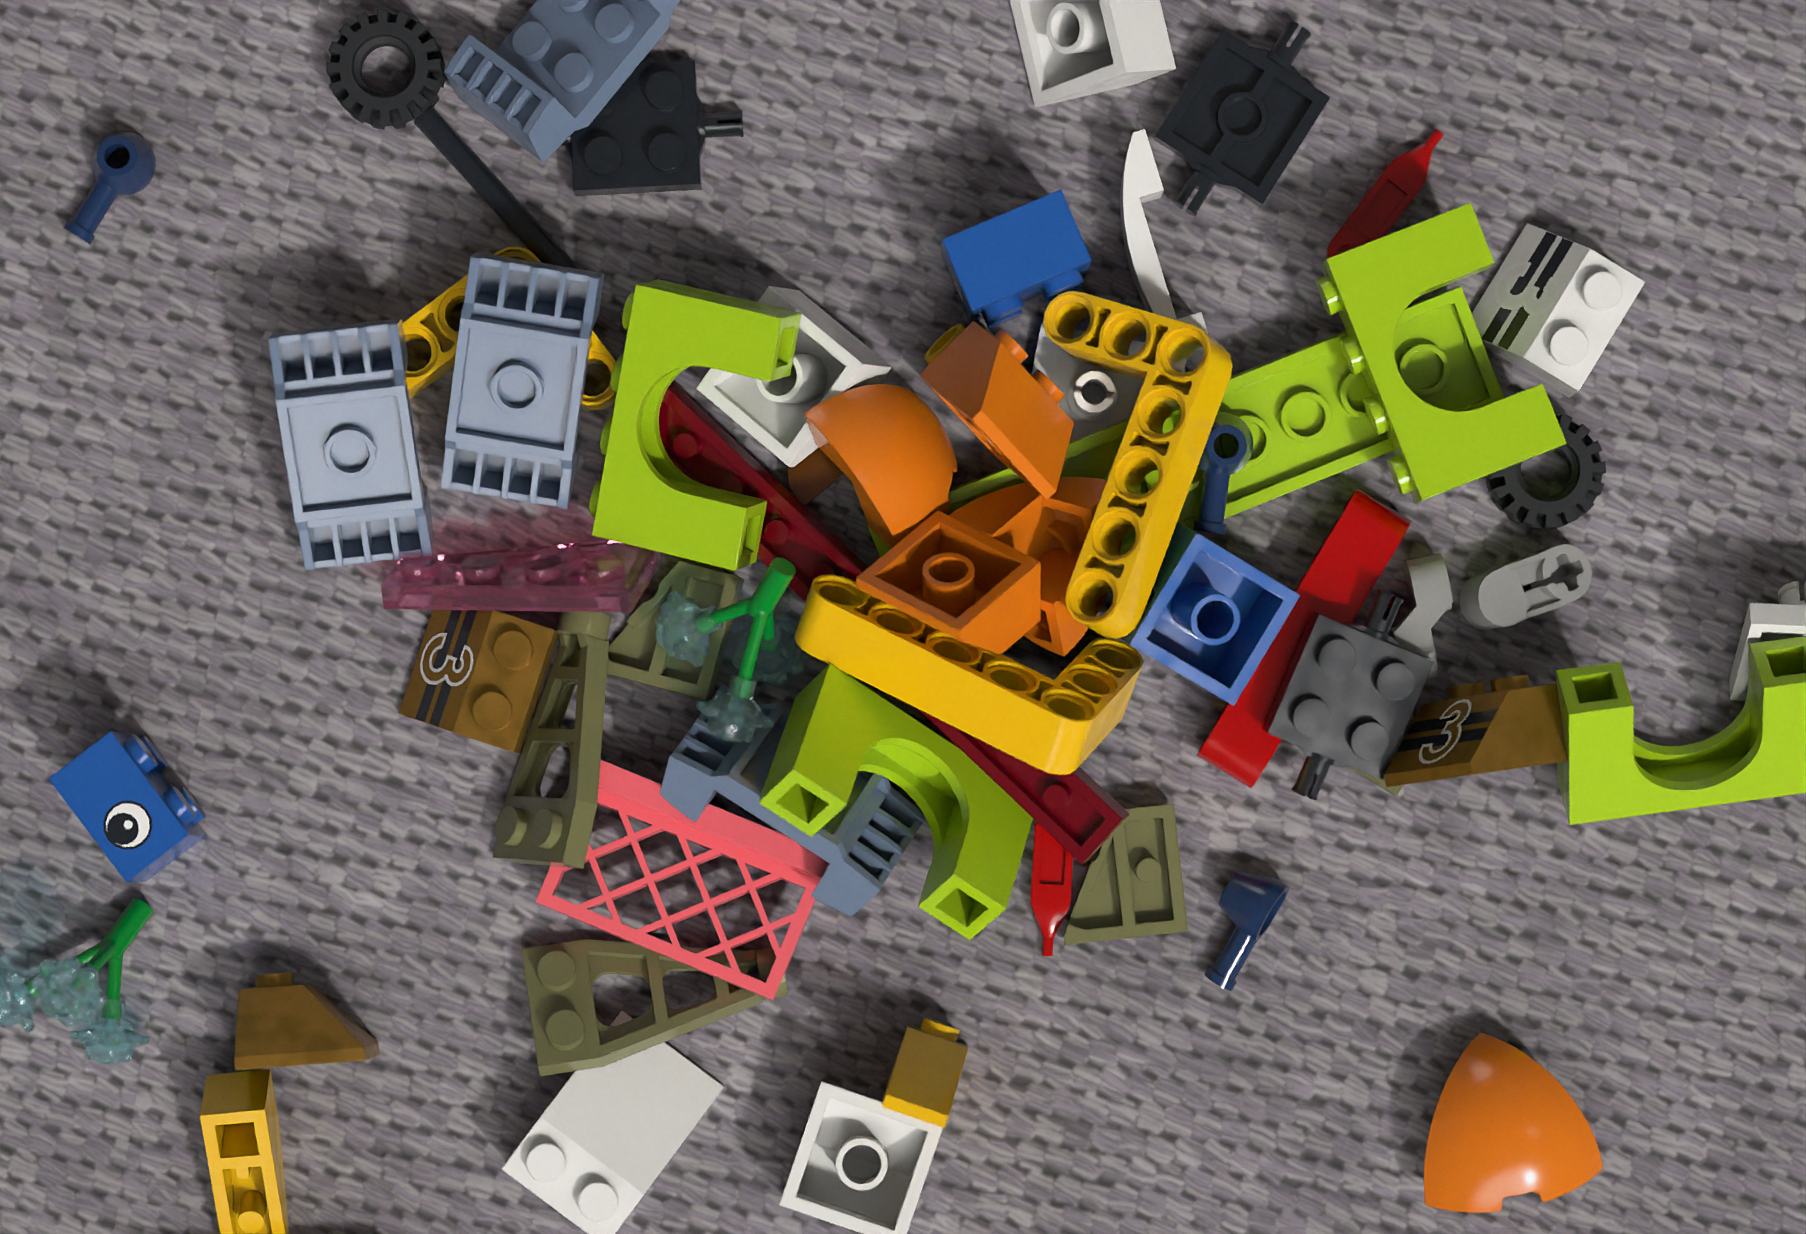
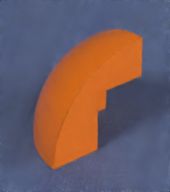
[804,384,957,549]
[949,477,1122,656]
[1424,1032,1603,1213]

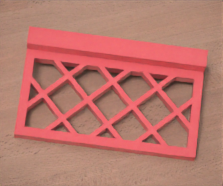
[535,760,830,1001]

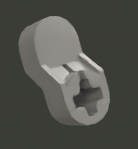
[1459,544,1592,631]
[1389,553,1453,679]

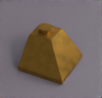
[234,972,380,1070]

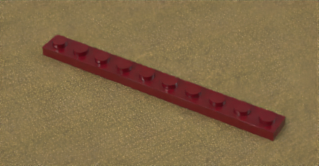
[659,381,1130,864]

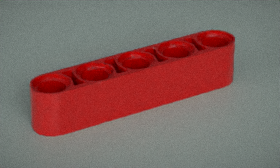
[1196,488,1412,788]

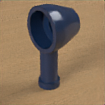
[63,131,156,245]
[1193,412,1253,534]
[1204,870,1289,991]

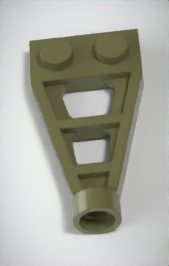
[493,606,612,869]
[521,939,788,1076]

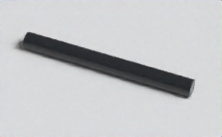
[414,107,603,295]

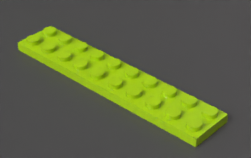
[866,286,1504,557]

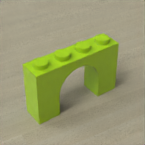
[1316,203,1567,504]
[589,279,802,571]
[1556,636,1806,825]
[758,663,1033,940]

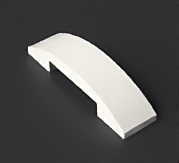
[1120,129,1208,371]

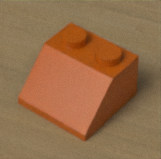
[919,321,1074,500]
[856,510,1041,655]

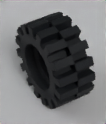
[326,9,445,130]
[1486,414,1606,530]

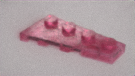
[381,540,662,612]

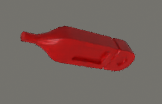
[1326,129,1444,259]
[1030,822,1073,956]

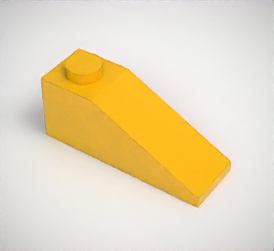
[882,1018,968,1129]
[200,1069,289,1234]

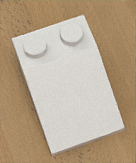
[502,1010,724,1234]

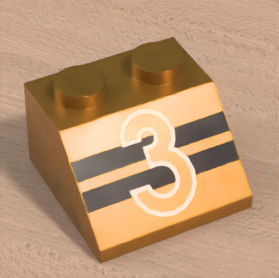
[398,593,559,754]
[1384,675,1568,787]

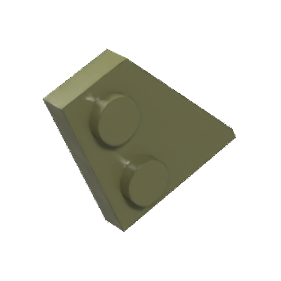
[607,561,744,702]
[1064,804,1188,945]

